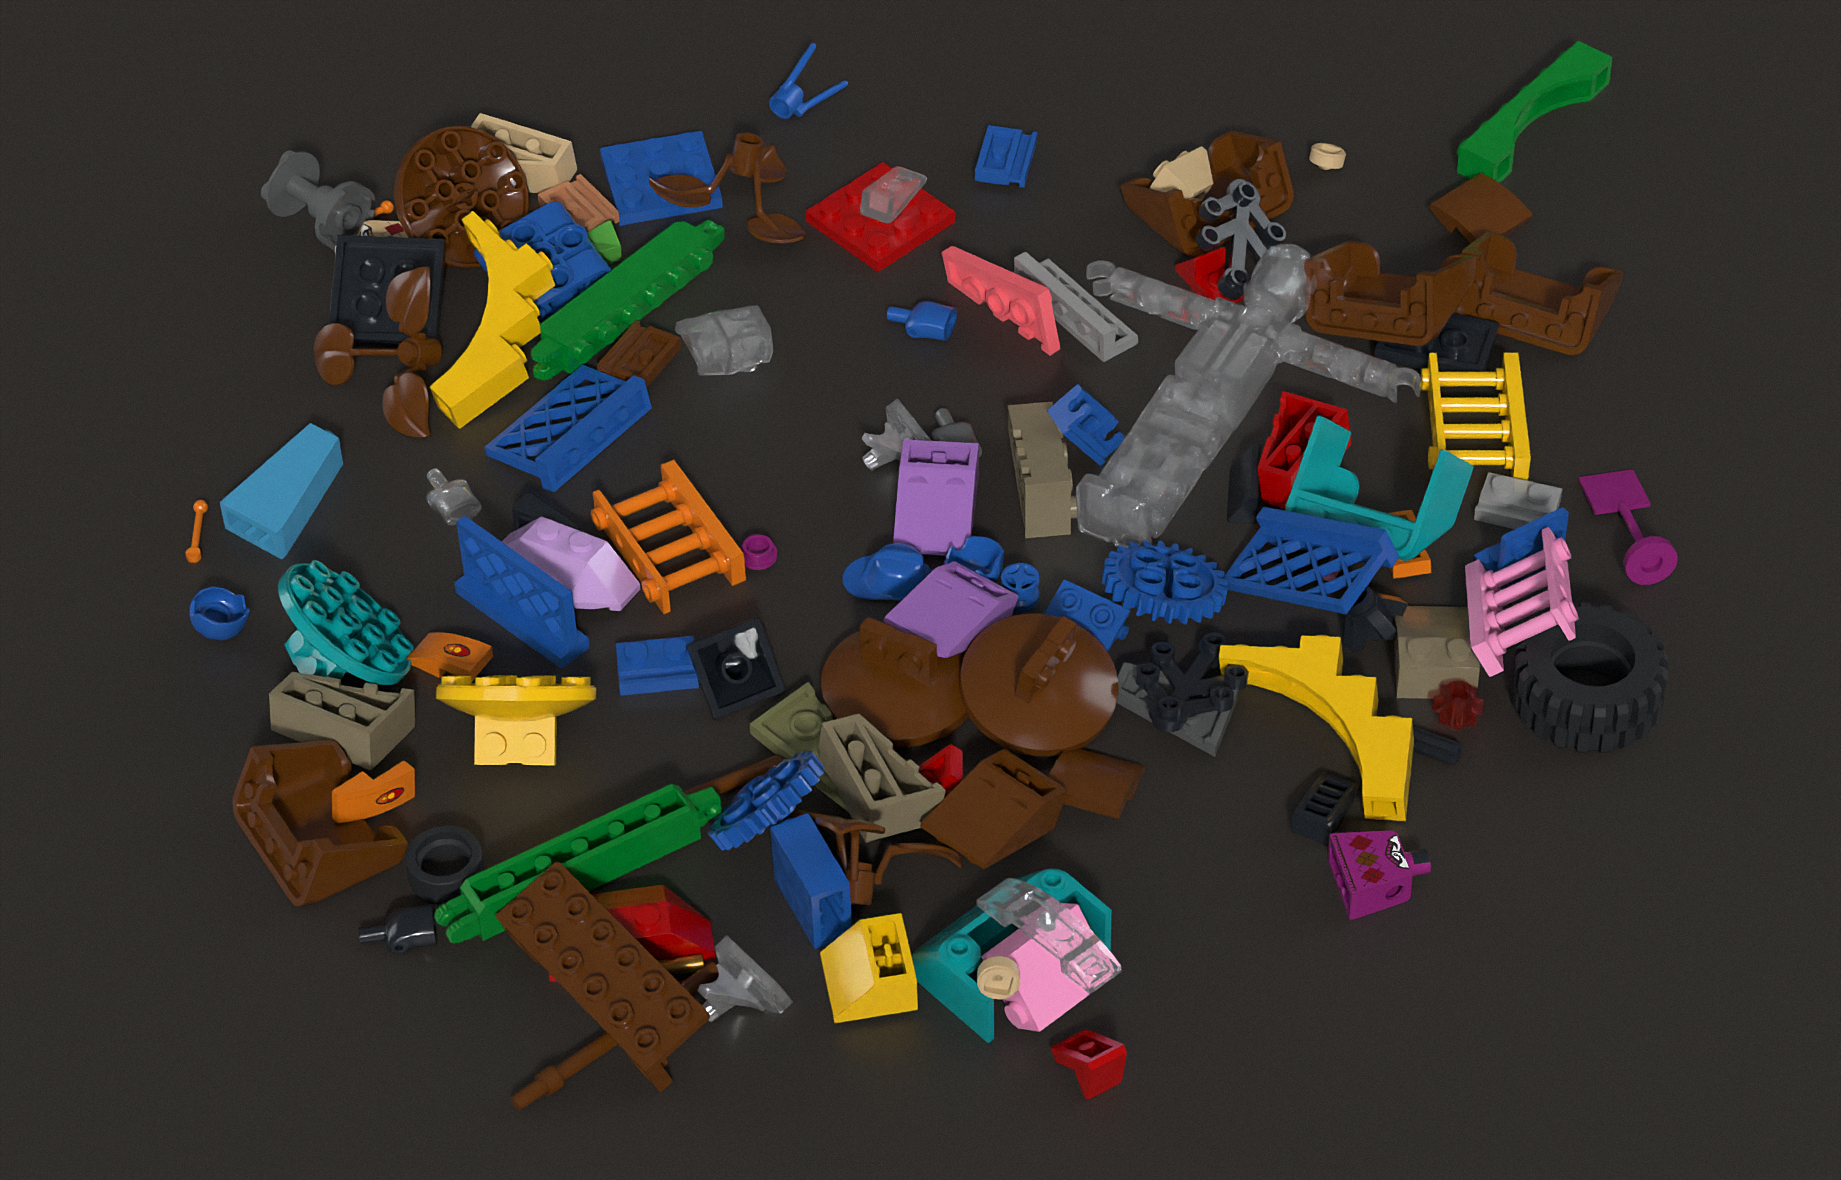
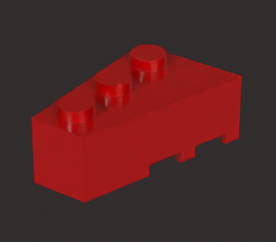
[1258,391,1352,509]

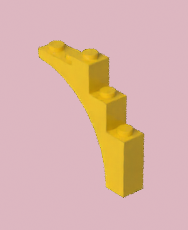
[430,211,555,429]
[1219,635,1414,821]

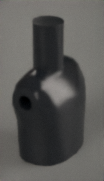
[359,904,437,954]

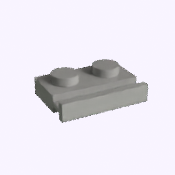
[1474,472,1563,529]

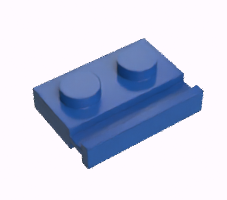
[975,125,1038,188]
[616,636,699,696]

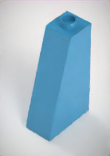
[220,423,343,560]

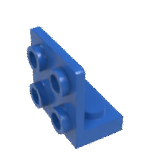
[1473,507,1569,590]

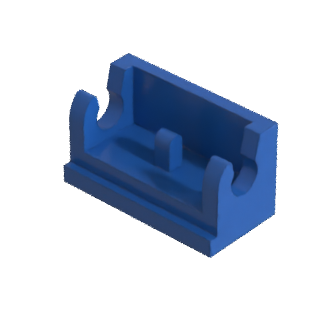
[1047,384,1124,466]

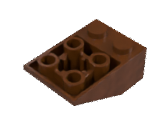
[920,749,1068,869]

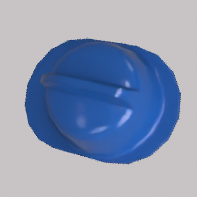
[842,543,932,601]

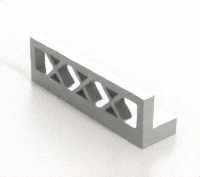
[1014,252,1138,362]

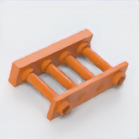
[591,460,746,614]

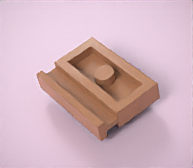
[538,174,620,233]

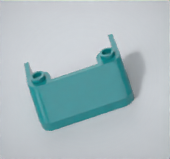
[1285,415,1474,561]
[912,869,1112,1043]

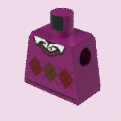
[1328,831,1431,920]

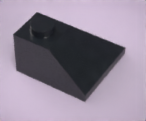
[686,617,786,720]

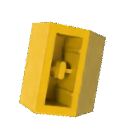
[820,913,918,1023]

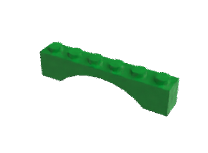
[1456,41,1613,183]

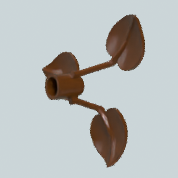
[649,133,806,244]
[313,267,442,437]
[781,810,963,906]

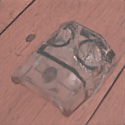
[675,305,773,375]

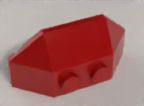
[549,884,716,982]

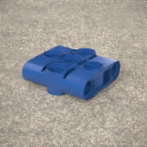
[474,202,611,324]

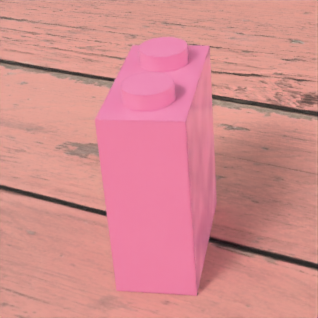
[981,902,1114,1032]

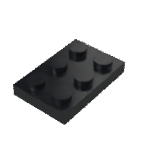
[1374,313,1500,372]

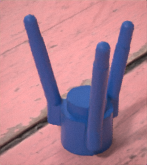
[769,43,848,119]

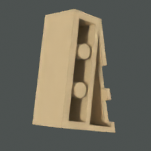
[471,113,577,193]

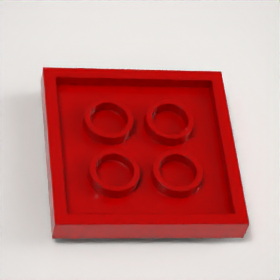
[805,162,955,272]

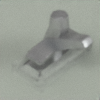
[862,399,931,471]
[698,935,793,1023]

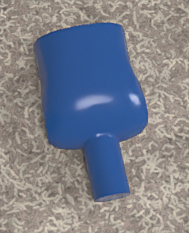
[887,301,957,341]

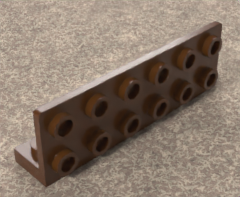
[495,862,710,1093]

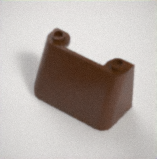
[1120,130,1294,257]
[1454,231,1624,355]
[1304,241,1476,346]
[233,739,408,906]

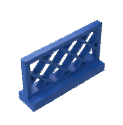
[484,364,652,492]
[1223,507,1399,614]
[454,516,590,669]

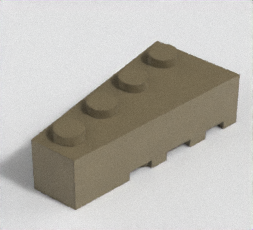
[1008,402,1078,538]

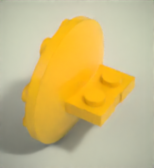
[436,675,596,765]

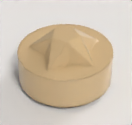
[1309,143,1346,170]
[977,956,1020,999]

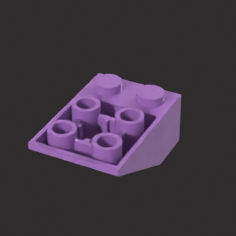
[893,439,979,556]
[883,562,1019,658]

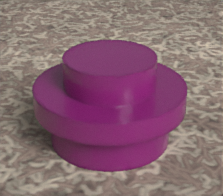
[740,534,778,570]

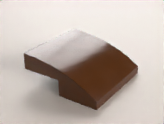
[1428,173,1533,244]
[1047,749,1145,819]

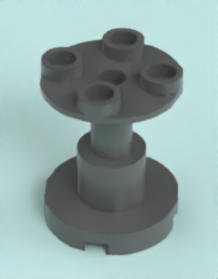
[261,150,376,251]

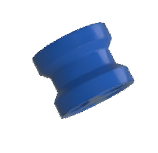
[1001,563,1039,612]

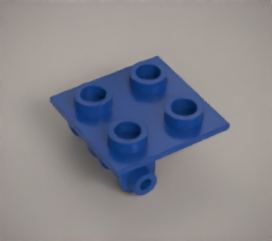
[1044,579,1131,652]

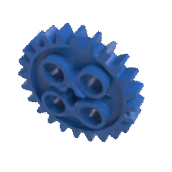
[1101,540,1228,624]
[708,750,825,851]

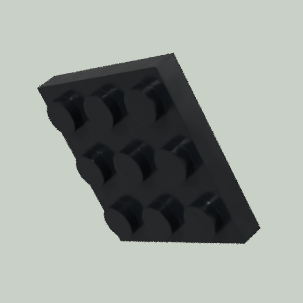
[329,235,447,345]

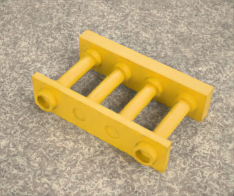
[1421,353,1531,481]

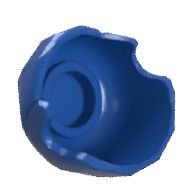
[944,536,1004,583]
[189,586,250,641]

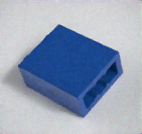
[770,813,852,949]

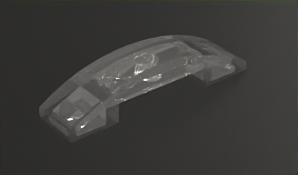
[976,878,1122,994]

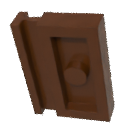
[597,320,681,388]

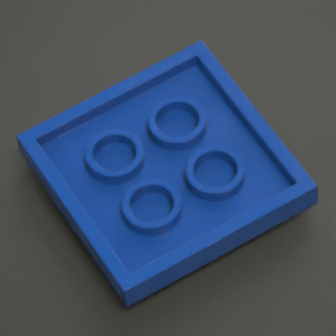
[600,131,723,226]

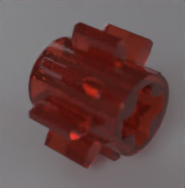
[1432,680,1484,730]

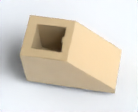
[1150,146,1213,201]

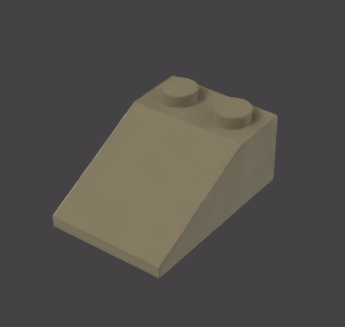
[1393,606,1480,700]

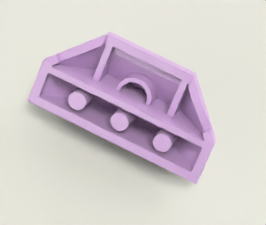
[502,516,640,611]

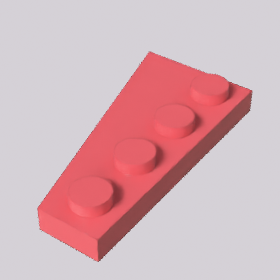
[942,246,1061,356]

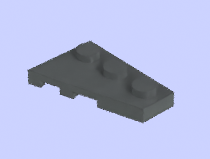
[1116,662,1238,757]

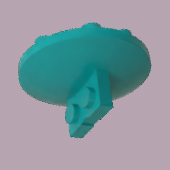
[278,560,414,685]

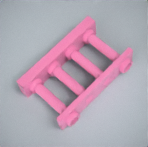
[1465,527,1579,677]

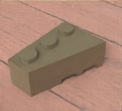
[269,672,415,771]
[818,714,945,842]

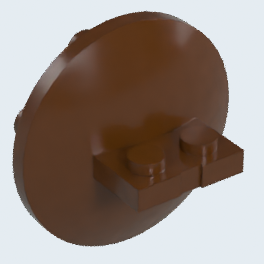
[394,126,529,269]
[959,613,1119,756]
[821,617,969,749]

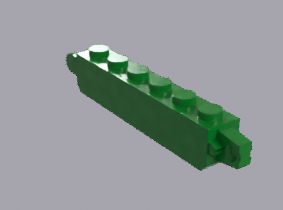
[531,220,725,381]
[434,784,722,944]

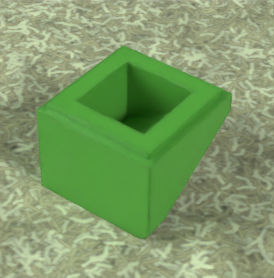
[587,220,621,264]

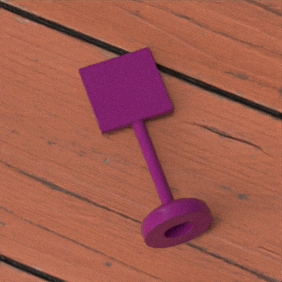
[1578,469,1678,585]

